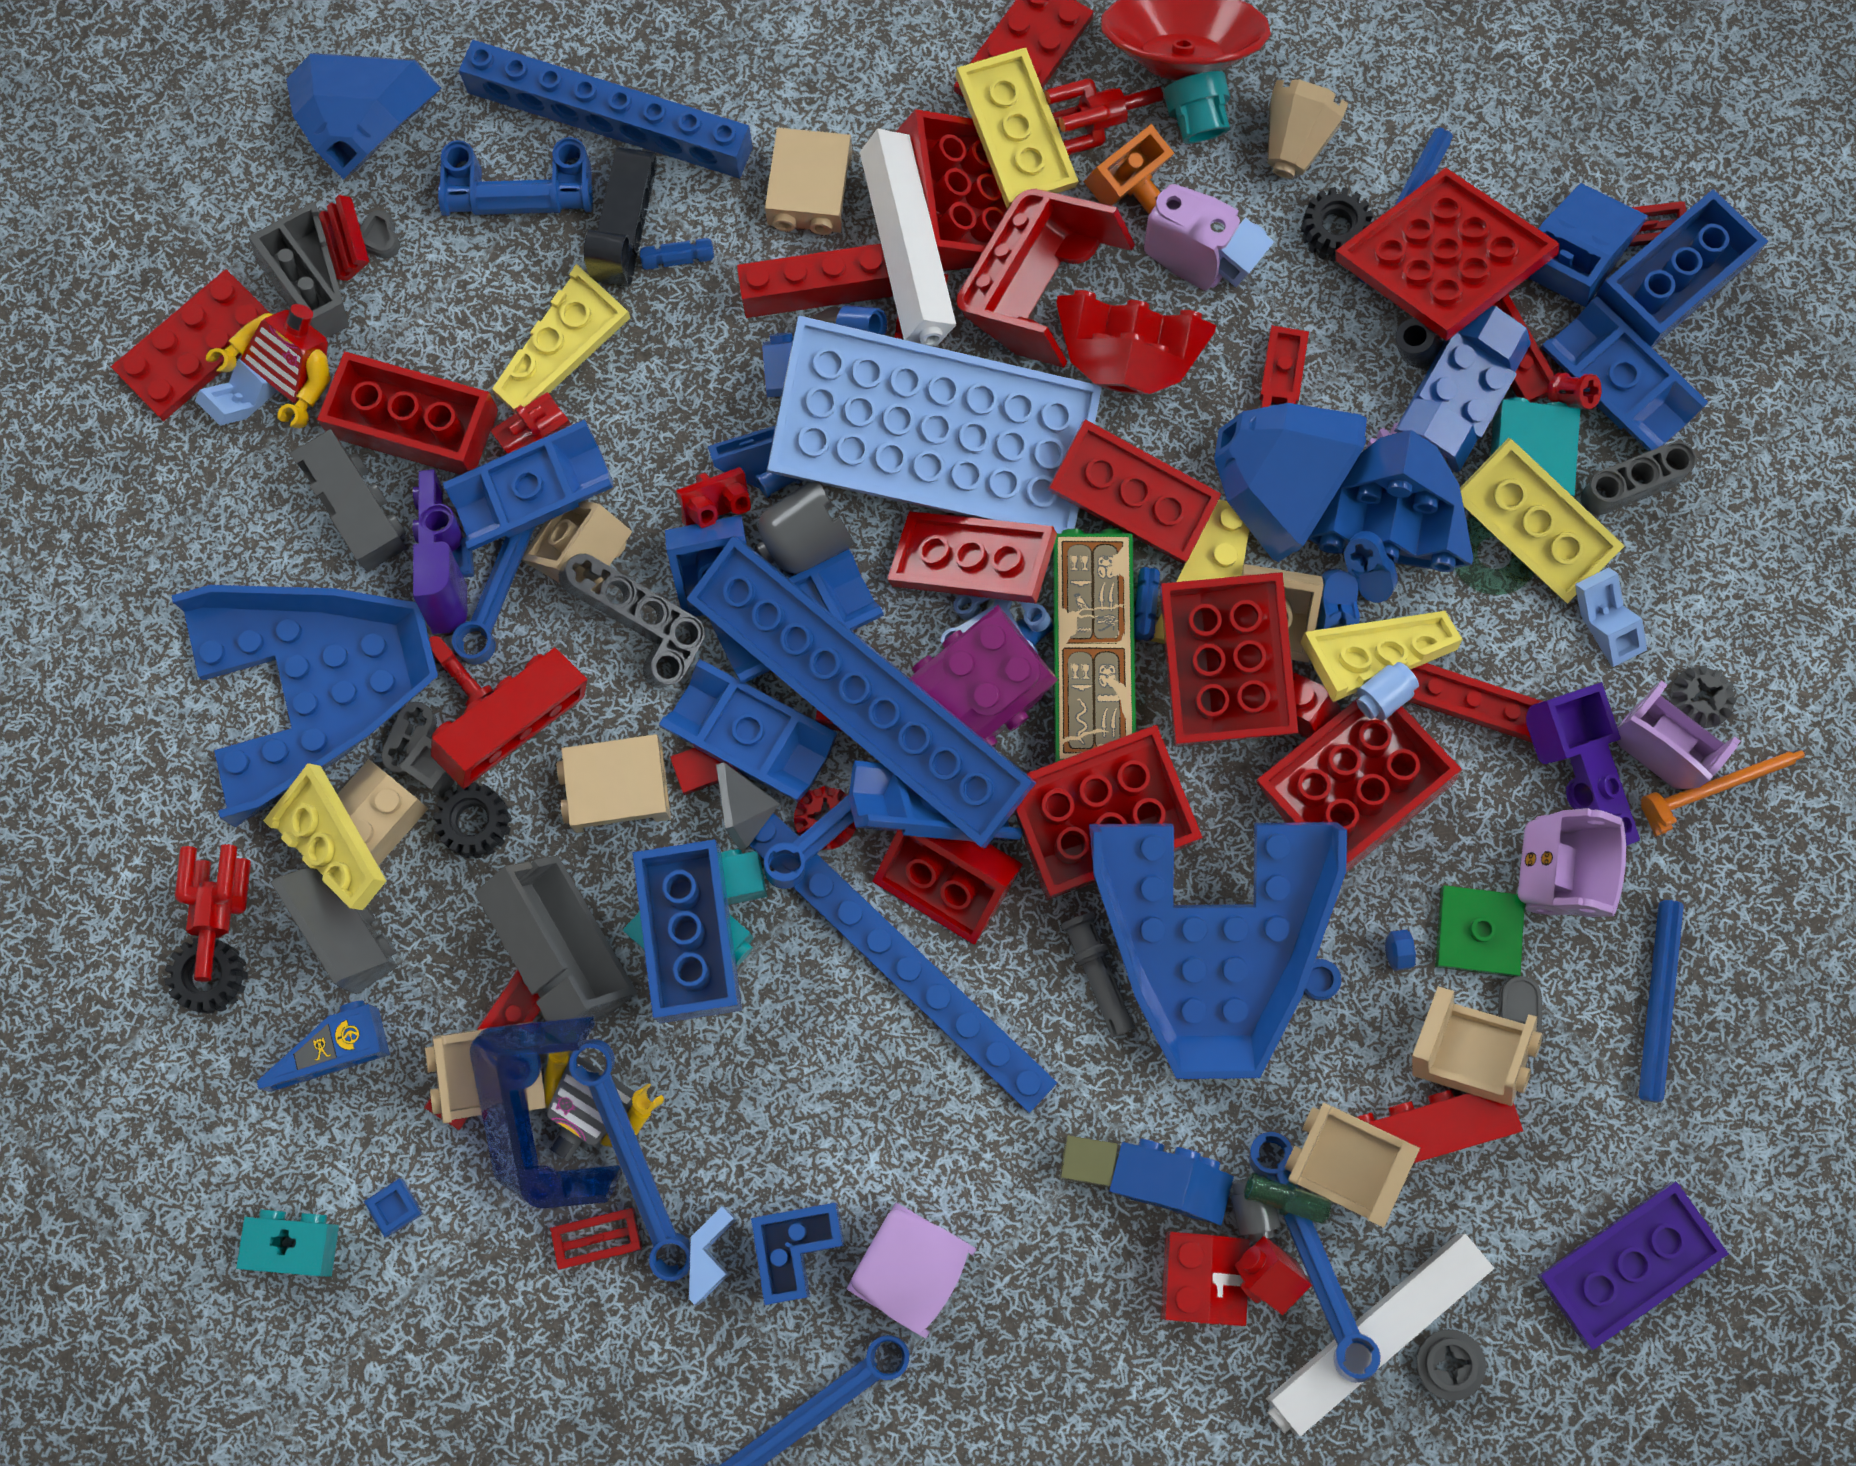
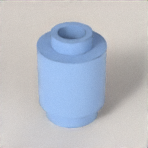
[1357,662,1419,721]

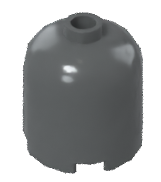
[756,482,855,575]

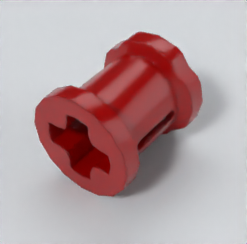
[1548,372,1602,409]

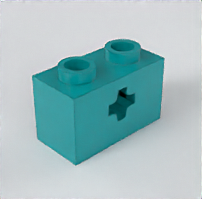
[236,1209,339,1276]

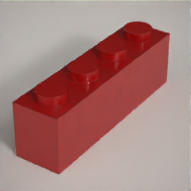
[737,243,893,318]
[431,647,588,789]
[1356,1089,1523,1164]

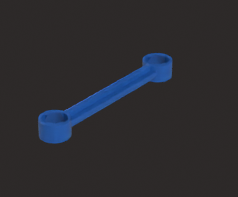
[452,527,535,665]
[764,795,854,889]
[569,1039,691,1281]
[1249,1132,1381,1383]
[705,1335,910,1466]

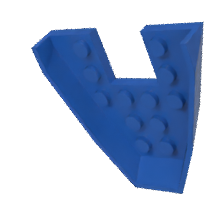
[171,585,438,827]
[1089,822,1347,1079]

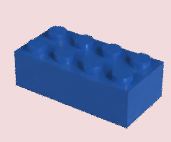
[1593,189,1768,348]
[632,839,742,1024]

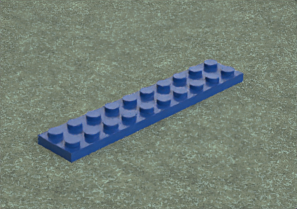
[686,536,1036,848]

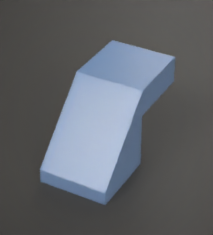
[195,358,278,426]
[1575,568,1647,667]
[689,1206,737,1305]

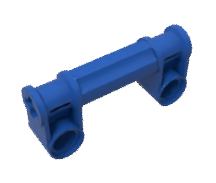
[438,137,593,216]

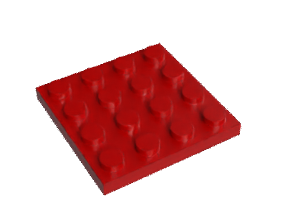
[1336,167,1560,341]

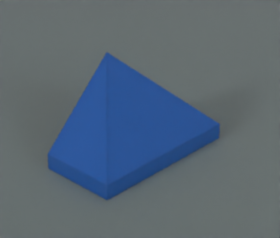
[708,425,776,488]

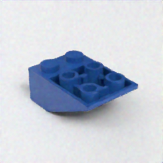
[1528,183,1648,307]

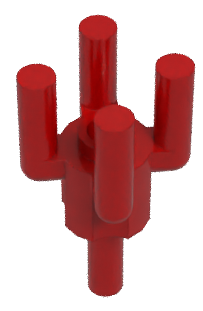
[1044,78,1163,155]
[175,844,251,982]

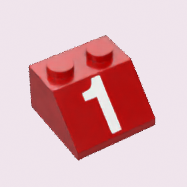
[1161,1232,1250,1326]

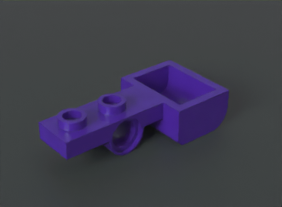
[413,469,468,634]
[1526,682,1640,846]

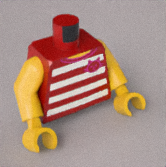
[206,304,331,429]

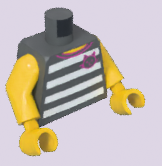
[544,1033,664,1161]

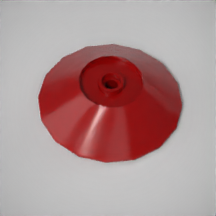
[1101,0,1271,81]

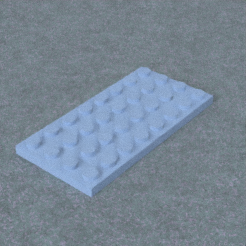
[767,316,1102,533]

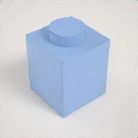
[1218,217,1274,287]

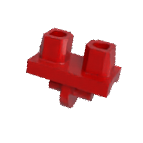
[490,392,571,454]
[676,467,751,528]

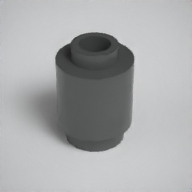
[1230,1176,1281,1242]

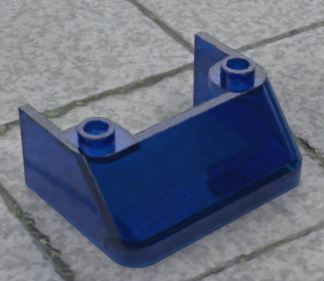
[470,1017,622,1208]

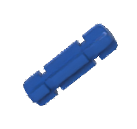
[640,238,714,270]
[1134,567,1160,641]

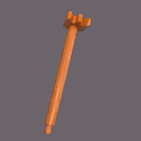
[1641,750,1805,837]

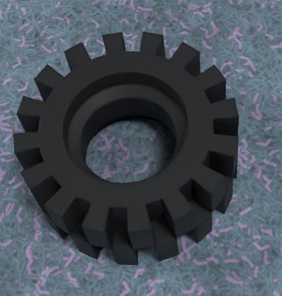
[1301,187,1373,262]
[433,782,512,859]
[164,937,248,1014]

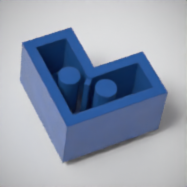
[1109,1138,1234,1226]
[751,1203,845,1305]

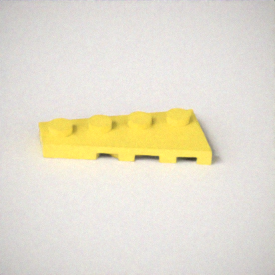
[492,264,630,413]
[1150,500,1249,644]
[1301,611,1463,702]
[263,763,386,910]

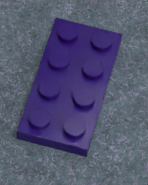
[1537,1181,1729,1350]

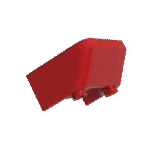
[956,189,1135,368]

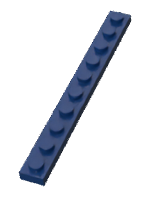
[749,813,1058,1114]

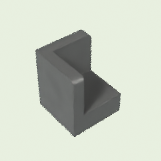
[400,735,455,798]

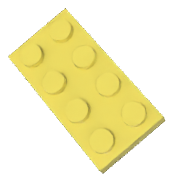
[955,48,1079,208]
[1460,438,1625,604]

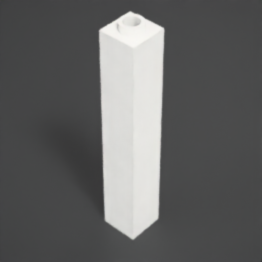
[860,128,956,346]
[1266,1234,1494,1436]

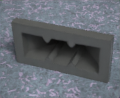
[716,762,780,850]

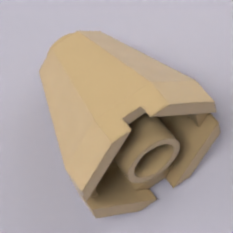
[1267,80,1348,179]

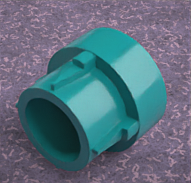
[1163,71,1231,144]

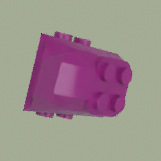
[910,605,1058,747]

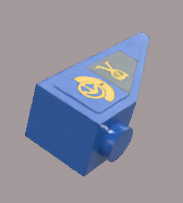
[257,1000,390,1092]

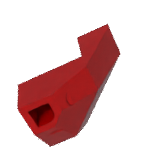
[1056,290,1216,394]

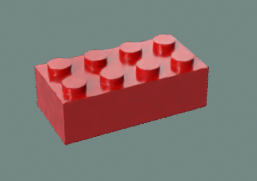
[317,351,499,475]

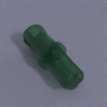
[1244,1172,1331,1223]

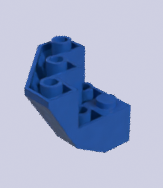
[286,53,442,179]
[1214,403,1367,562]
[1308,430,1473,572]

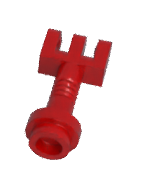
[429,636,494,707]

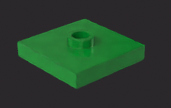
[1435,885,1525,977]

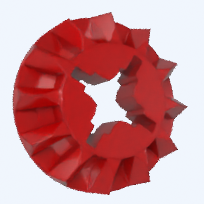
[794,785,856,850]

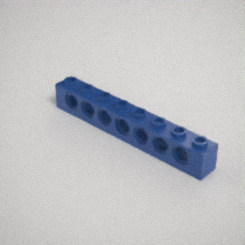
[458,39,753,179]

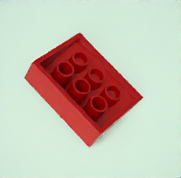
[896,109,1009,271]
[1160,572,1299,747]
[1256,697,1462,873]
[1014,724,1203,901]

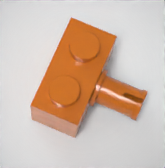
[1083,124,1175,214]

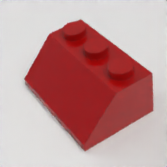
[872,830,1023,945]

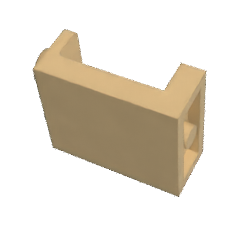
[765,127,852,235]
[556,734,671,833]
[1412,986,1543,1106]
[425,1022,546,1124]
[1285,1102,1420,1228]

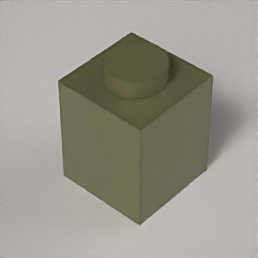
[1060,1135,1119,1188]

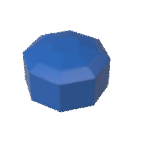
[1385,929,1416,971]

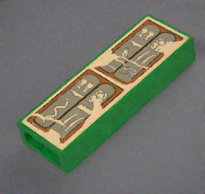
[1052,529,1136,763]

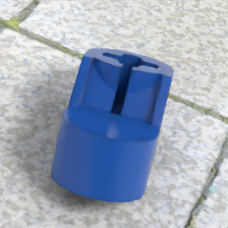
[1344,531,1398,603]
[1317,568,1360,630]

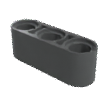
[1581,441,1697,515]

